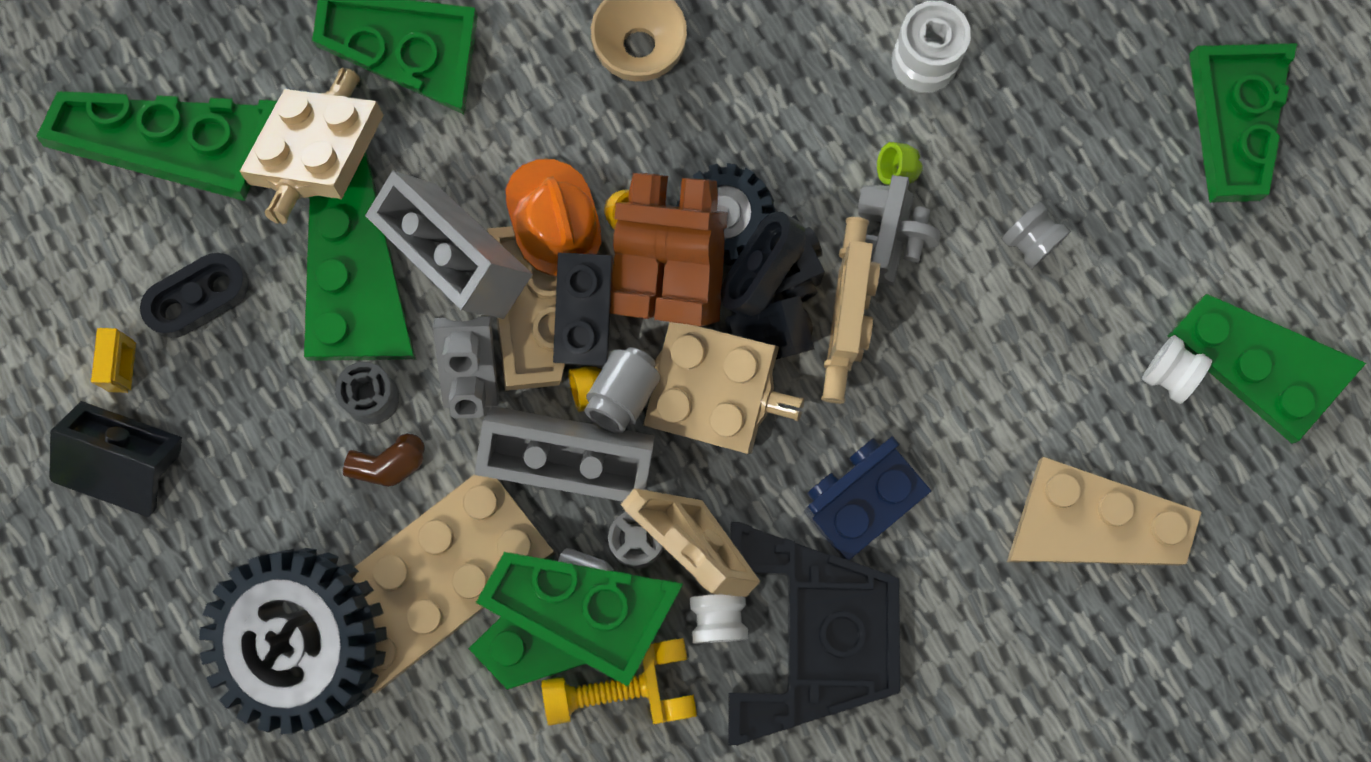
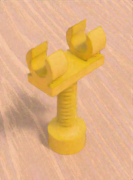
[541,638,697,726]

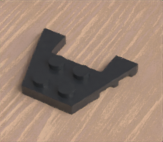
[728,522,900,746]

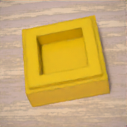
[91,328,136,393]

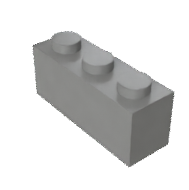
[365,171,533,319]
[474,406,655,502]

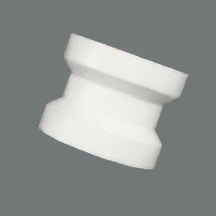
[1142,335,1212,404]
[690,594,748,644]

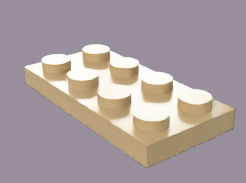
[353,475,555,693]

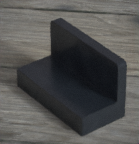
[49,401,182,517]

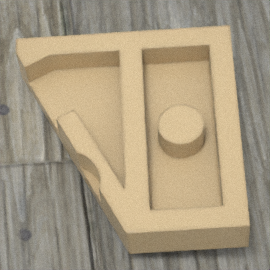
[621,488,761,597]

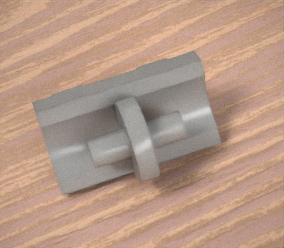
[858,175,941,286]
[433,316,499,419]

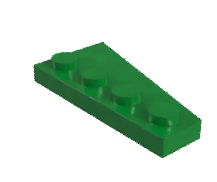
[36,91,277,201]

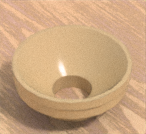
[591,0,687,82]

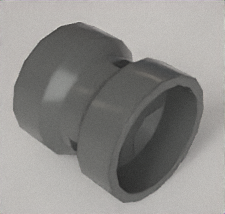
[335,362,399,425]

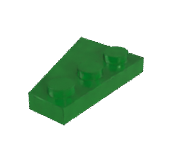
[312,0,478,115]
[1189,43,1297,203]
[1167,294,1366,444]

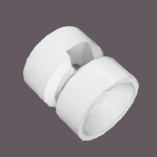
[892,1,971,93]

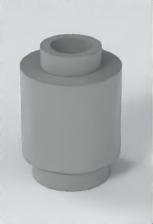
[584,347,660,433]

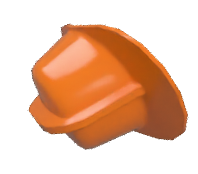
[505,159,601,276]

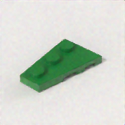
[476,552,683,686]

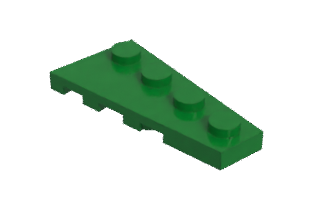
[304,152,416,361]

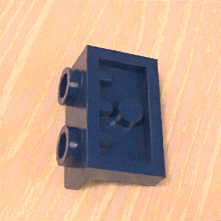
[804,436,932,560]

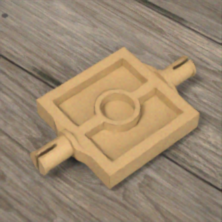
[240,68,384,224]
[821,217,880,404]
[643,322,804,454]

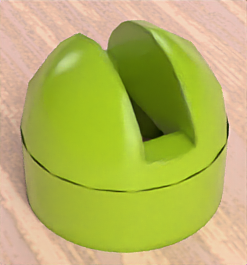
[877,142,923,185]

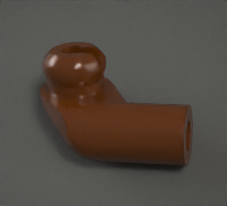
[343,433,425,487]

